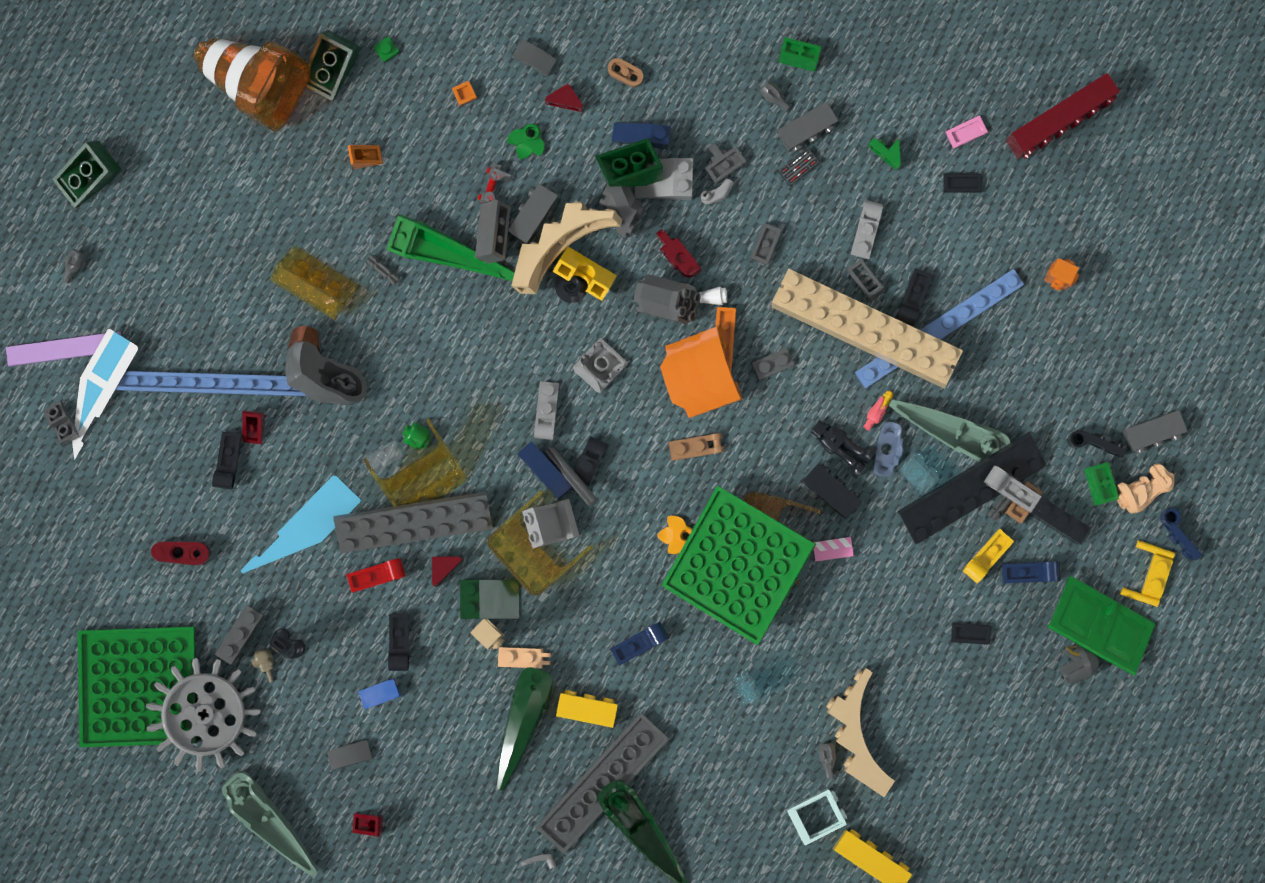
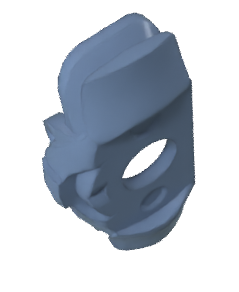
[874,422,904,477]

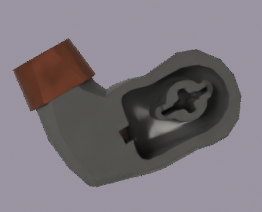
[286,326,367,405]

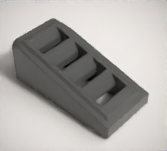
[847,259,885,302]

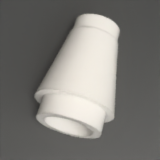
[699,286,728,305]

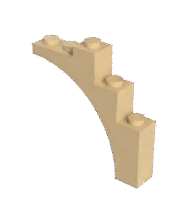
[511,202,622,294]
[826,668,895,797]

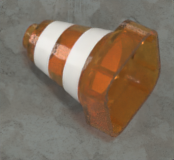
[194,38,311,132]

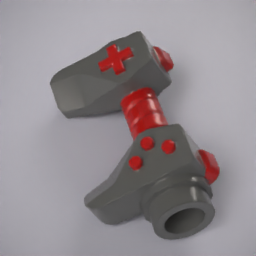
[478,163,511,204]

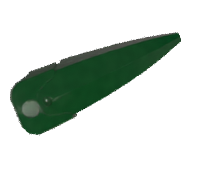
[496,667,553,791]
[598,780,687,883]

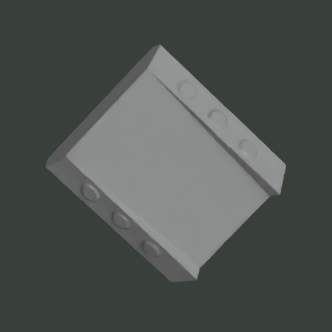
[573,338,628,393]

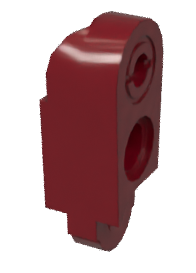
[655,229,702,278]
[151,542,210,566]

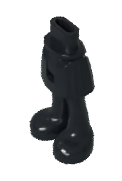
[811,420,877,478]
[269,628,306,659]

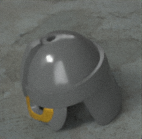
[1061,645,1099,686]

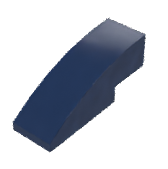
[518,441,573,500]

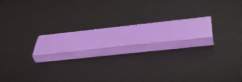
[6,332,121,367]

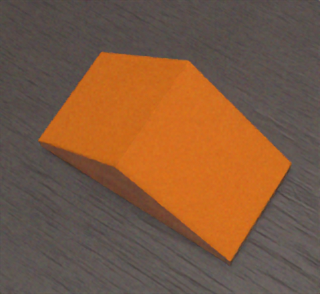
[348,145,383,169]

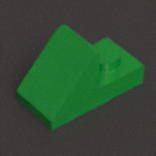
[868,138,901,171]

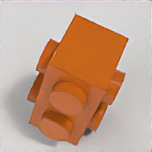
[1044,258,1079,291]

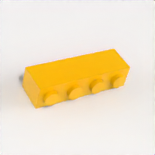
[833,829,912,883]

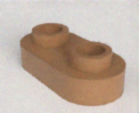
[608,58,643,87]

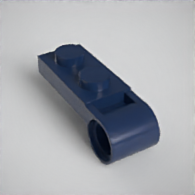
[1160,508,1202,561]
[1001,562,1061,584]
[610,621,669,666]

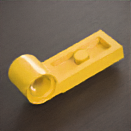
[962,529,1014,583]

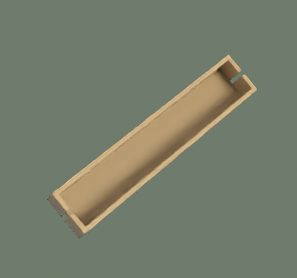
[772,269,963,389]

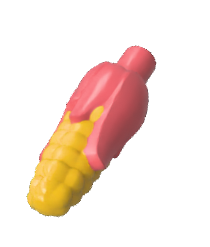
[863,391,893,431]

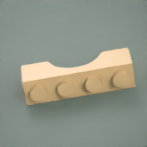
[471,619,505,649]

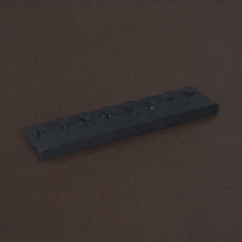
[897,432,1047,545]

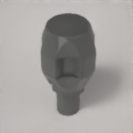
[760,81,790,111]
[63,249,85,283]
[818,743,836,778]

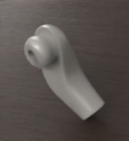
[701,178,734,204]

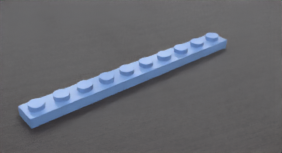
[855,269,1024,388]
[115,371,308,397]

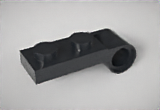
[896,268,933,327]
[1067,430,1127,458]
[212,431,242,490]
[570,436,608,493]
[388,614,409,671]

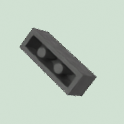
[777,102,838,153]
[508,184,558,244]
[475,200,510,264]
[1122,410,1188,454]
[215,605,266,665]

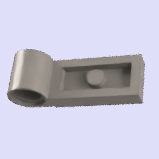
[851,200,883,259]
[534,381,559,440]
[984,466,1042,513]

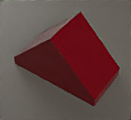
[545,83,583,112]
[242,410,266,444]
[432,557,463,587]
[352,813,384,837]

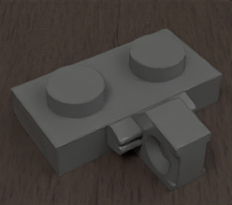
[705,144,747,184]

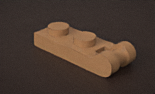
[669,433,725,461]

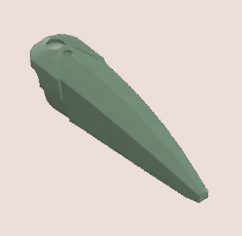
[889,400,1011,462]
[222,771,318,877]

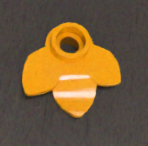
[657,516,693,554]

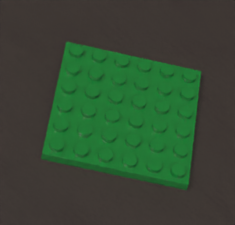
[661,486,817,645]
[78,627,197,747]

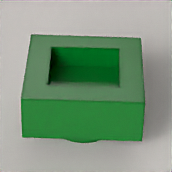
[373,36,400,63]

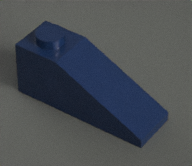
[612,123,671,150]

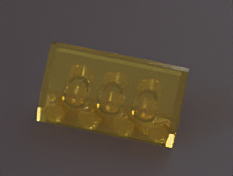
[270,246,359,320]

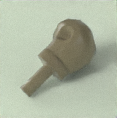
[252,649,274,682]

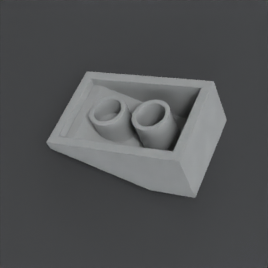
[635,158,693,200]

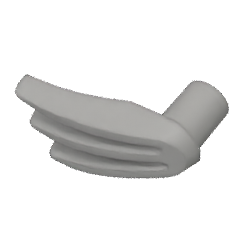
[521,854,557,869]

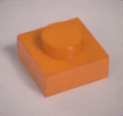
[452,81,477,107]

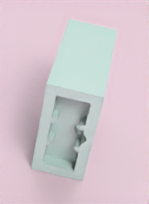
[786,788,848,845]

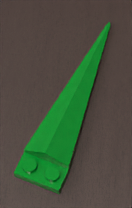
[386,214,515,281]

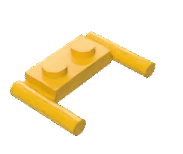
[1120,540,1175,607]

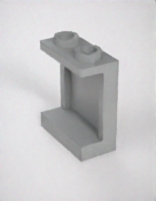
[522,499,579,548]

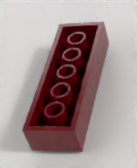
[1006,73,1120,160]

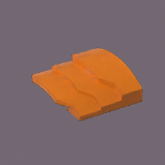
[660,327,743,418]

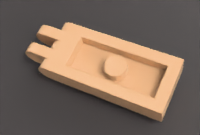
[498,647,551,668]

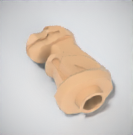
[1117,463,1174,514]

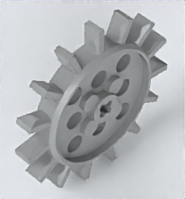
[146,658,260,772]

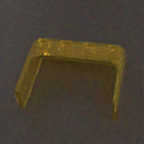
[363,418,466,506]
[487,490,593,595]

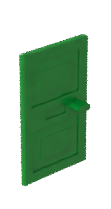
[1048,576,1155,676]

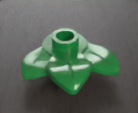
[507,124,544,160]

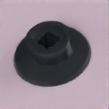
[555,276,588,303]

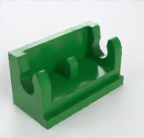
[778,37,821,72]
[1084,462,1119,506]

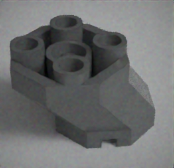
[599,184,644,239]
[634,274,701,325]

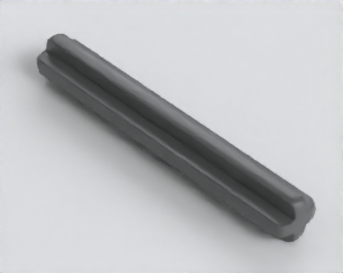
[545,447,597,506]

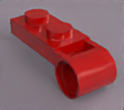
[346,558,406,593]

